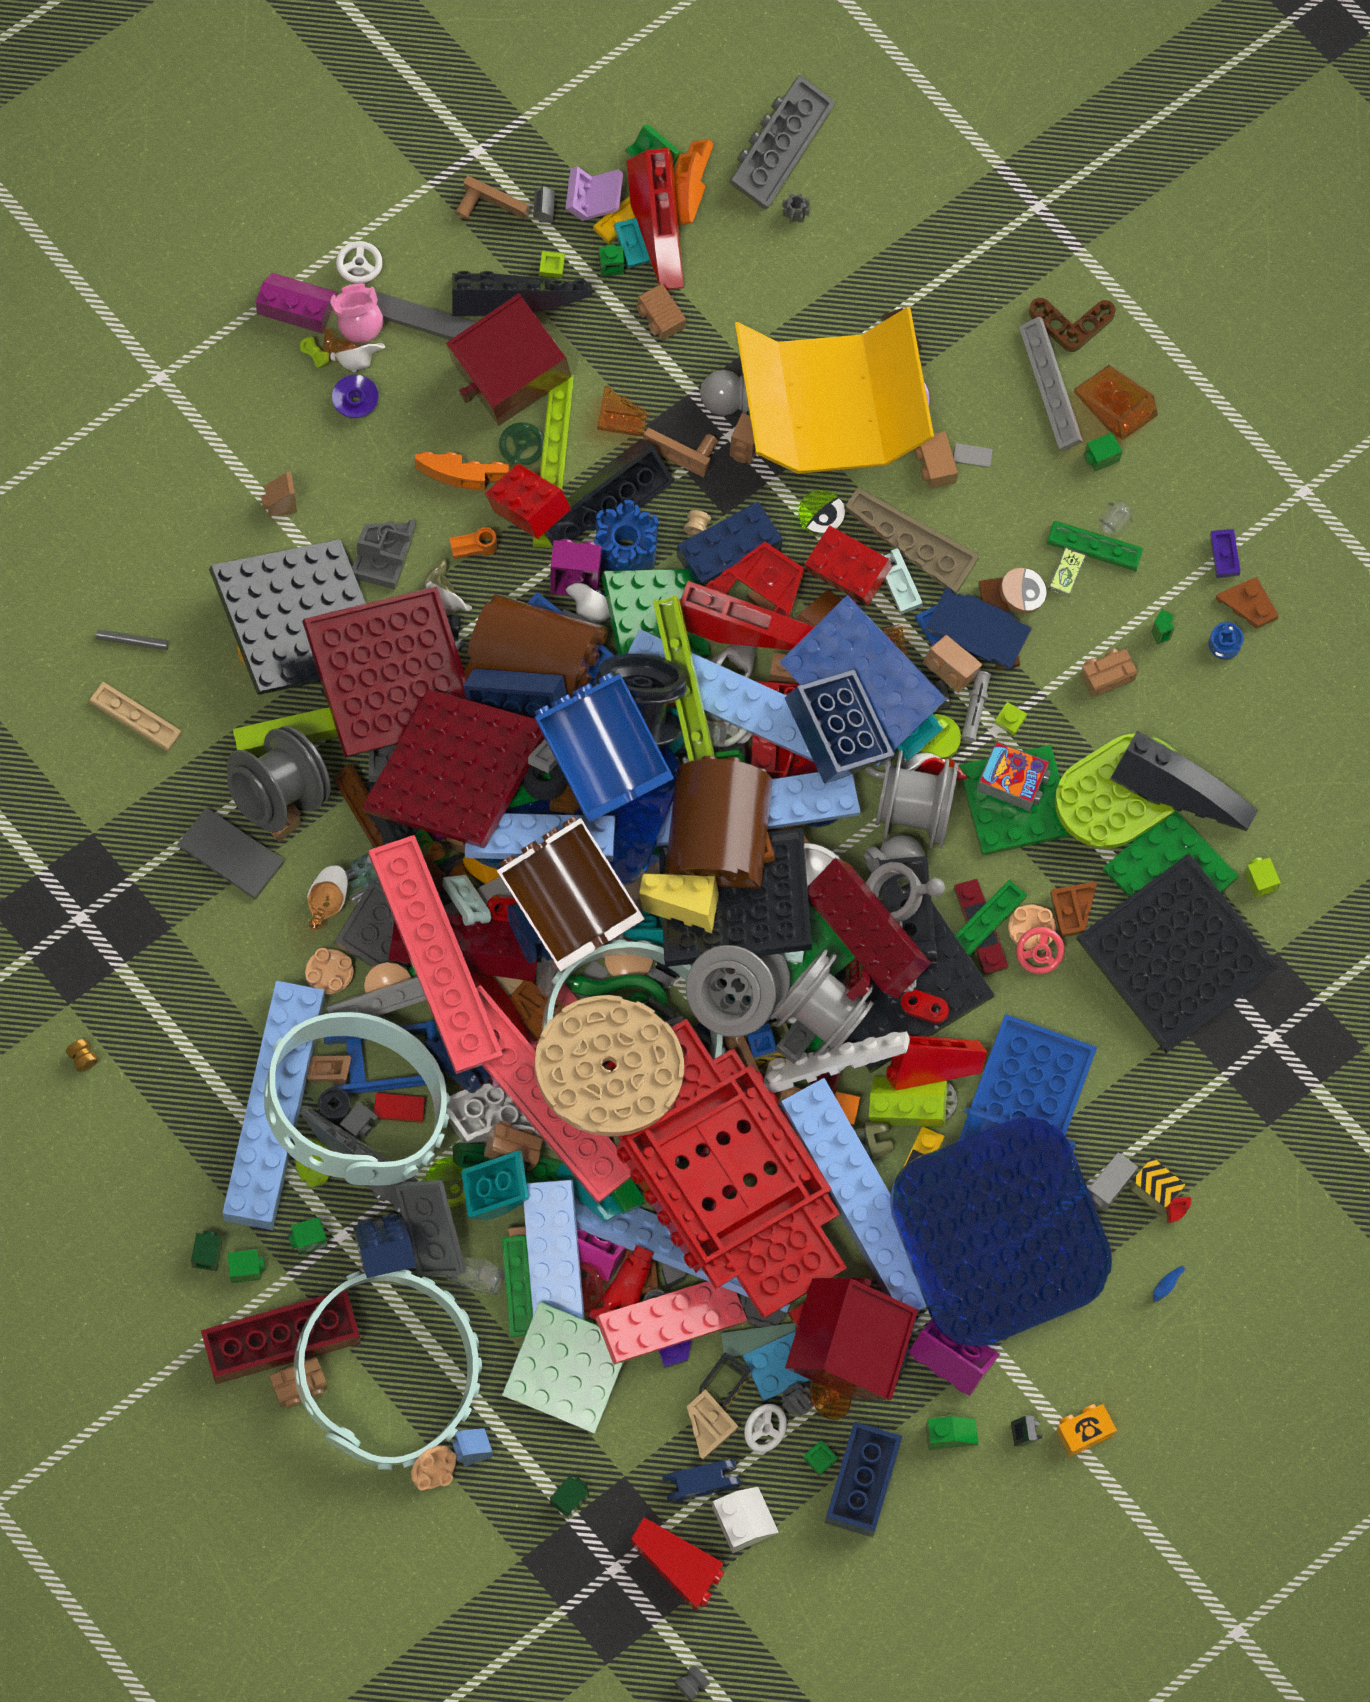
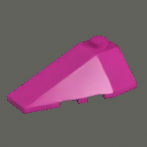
[577,1229,627,1282]

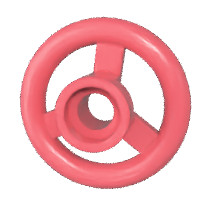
[1016,927,1064,974]

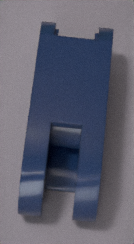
[507,904,553,964]
[423,1030,492,1093]
[662,1459,742,1503]

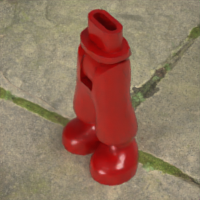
[587,1245,654,1320]

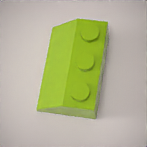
[869,1076,948,1127]

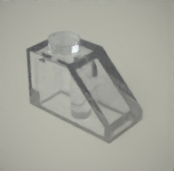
[445,1257,505,1295]

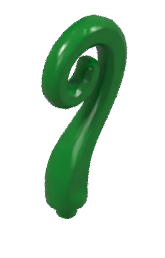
[564,974,668,1018]

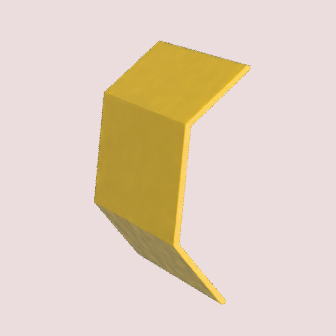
[735,307,934,474]

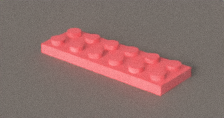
[596,1281,747,1365]

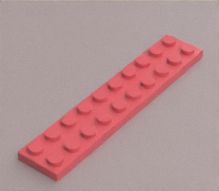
[368,835,503,1074]
[476,985,631,1204]

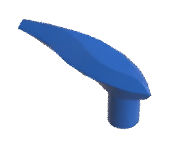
[1153,1266,1185,1303]

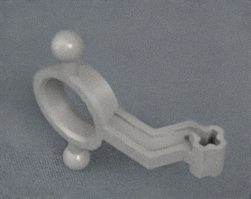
[866,862,945,992]

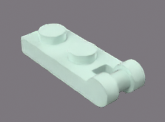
[881,548,923,614]
[442,875,491,926]

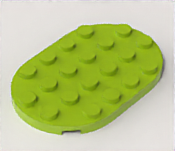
[1055,734,1177,849]

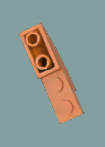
[674,138,714,226]
[415,452,509,491]

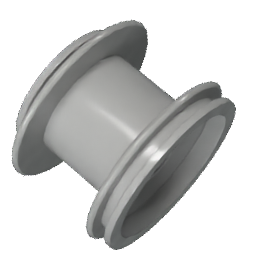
[875,750,958,849]
[686,945,790,1037]
[769,949,874,1058]

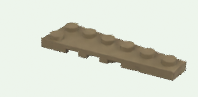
[845,487,979,594]

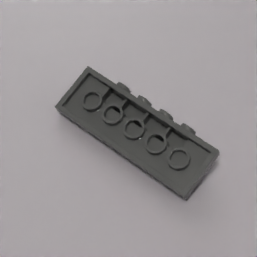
[729,75,835,210]

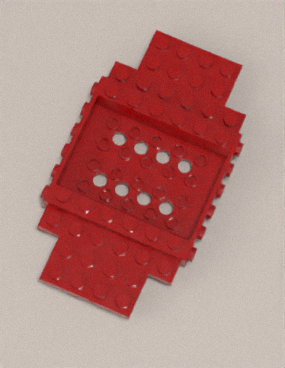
[604,1019,847,1319]

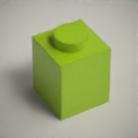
[1245,857,1281,898]

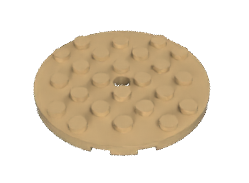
[534,995,684,1136]

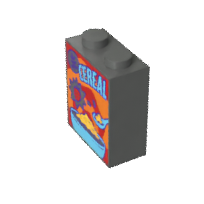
[977,741,1051,811]

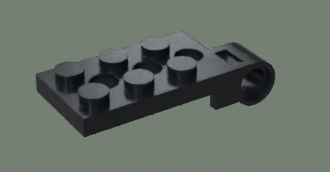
[879,856,937,964]

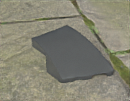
[352,519,416,589]

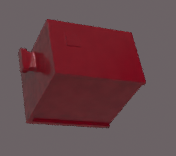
[446,293,571,426]
[785,1278,918,1400]

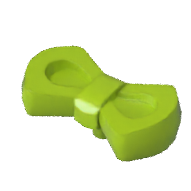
[300,336,329,368]

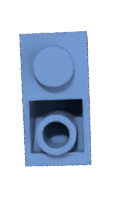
[452,1428,493,1467]

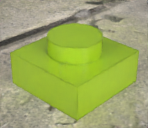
[539,251,565,278]
[994,702,1027,736]

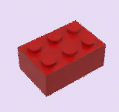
[485,463,571,539]
[804,525,892,606]

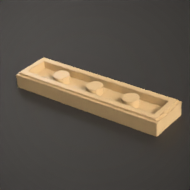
[89,682,182,752]

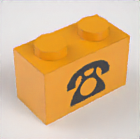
[1056,1404,1117,1457]

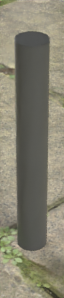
[96,630,168,650]

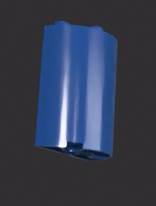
[534,673,674,823]

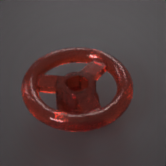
[580,1262,603,1312]

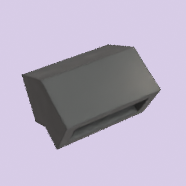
[533,186,555,223]

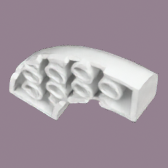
[446,1083,610,1149]

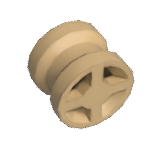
[684,510,711,536]

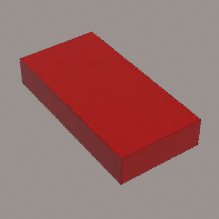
[374,1093,425,1123]

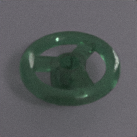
[499,422,544,466]

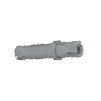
[961,671,991,742]

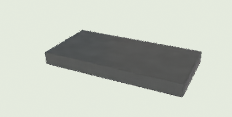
[177,807,284,900]
[395,1180,466,1276]

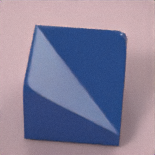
[747,1022,776,1058]

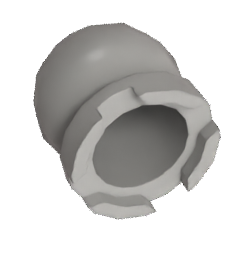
[700,369,750,416]
[864,834,925,882]

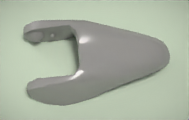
[710,644,756,678]

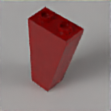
[886,1035,987,1090]
[631,1518,725,1611]

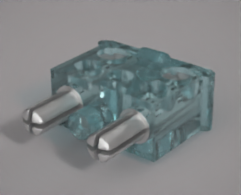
[346,848,381,903]

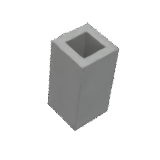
[1086,1152,1138,1210]

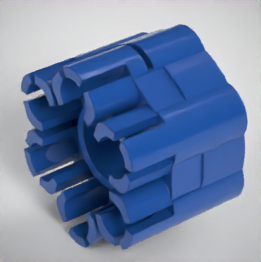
[594,500,658,571]

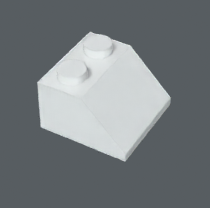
[712,1487,779,1553]

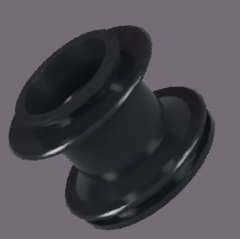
[596,654,687,748]

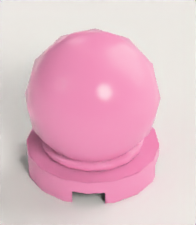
[330,283,383,343]

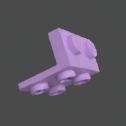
[566,166,623,221]

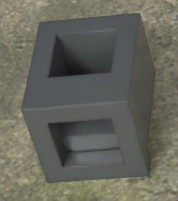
[340,1102,379,1140]

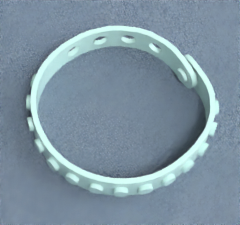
[542,940,725,1060]
[264,1012,449,1186]
[294,1270,482,1470]

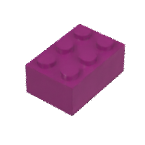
[550,539,601,597]

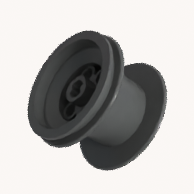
[227,726,330,833]

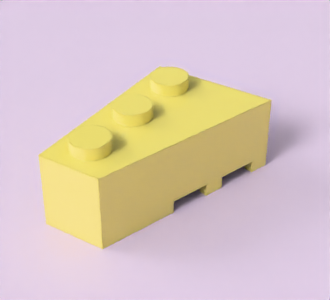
[639,874,719,933]

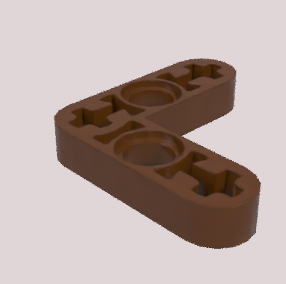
[1029,298,1116,352]

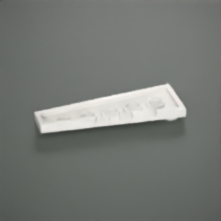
[764,1031,910,1093]

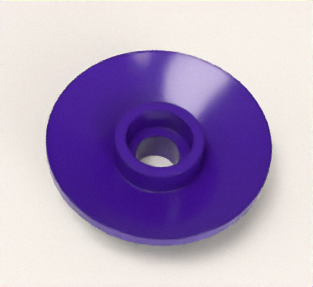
[332,375,379,418]

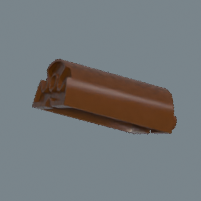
[465,594,607,698]
[664,756,772,889]
[497,816,645,971]

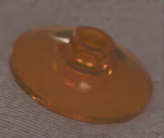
[810,1381,851,1420]

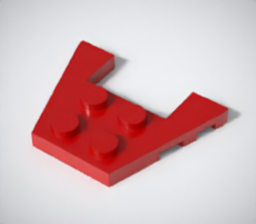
[705,542,804,617]

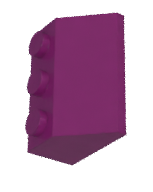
[255,273,338,334]
[908,1312,1000,1396]

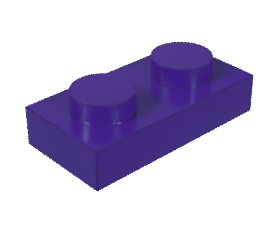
[1210,529,1241,578]

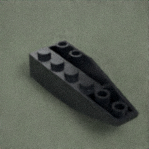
[452,271,592,316]

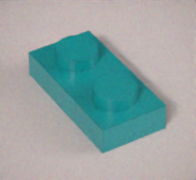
[613,218,650,269]

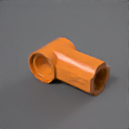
[450,527,498,559]

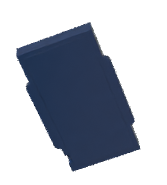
[925,588,1032,671]

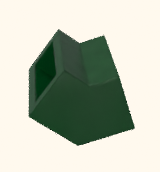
[452,1142,489,1168]

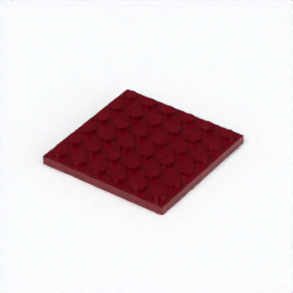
[302,586,467,758]
[362,689,545,849]

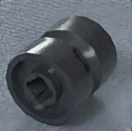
[318,1088,351,1127]

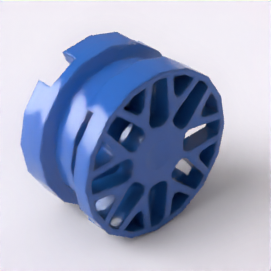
[1208,622,1244,660]

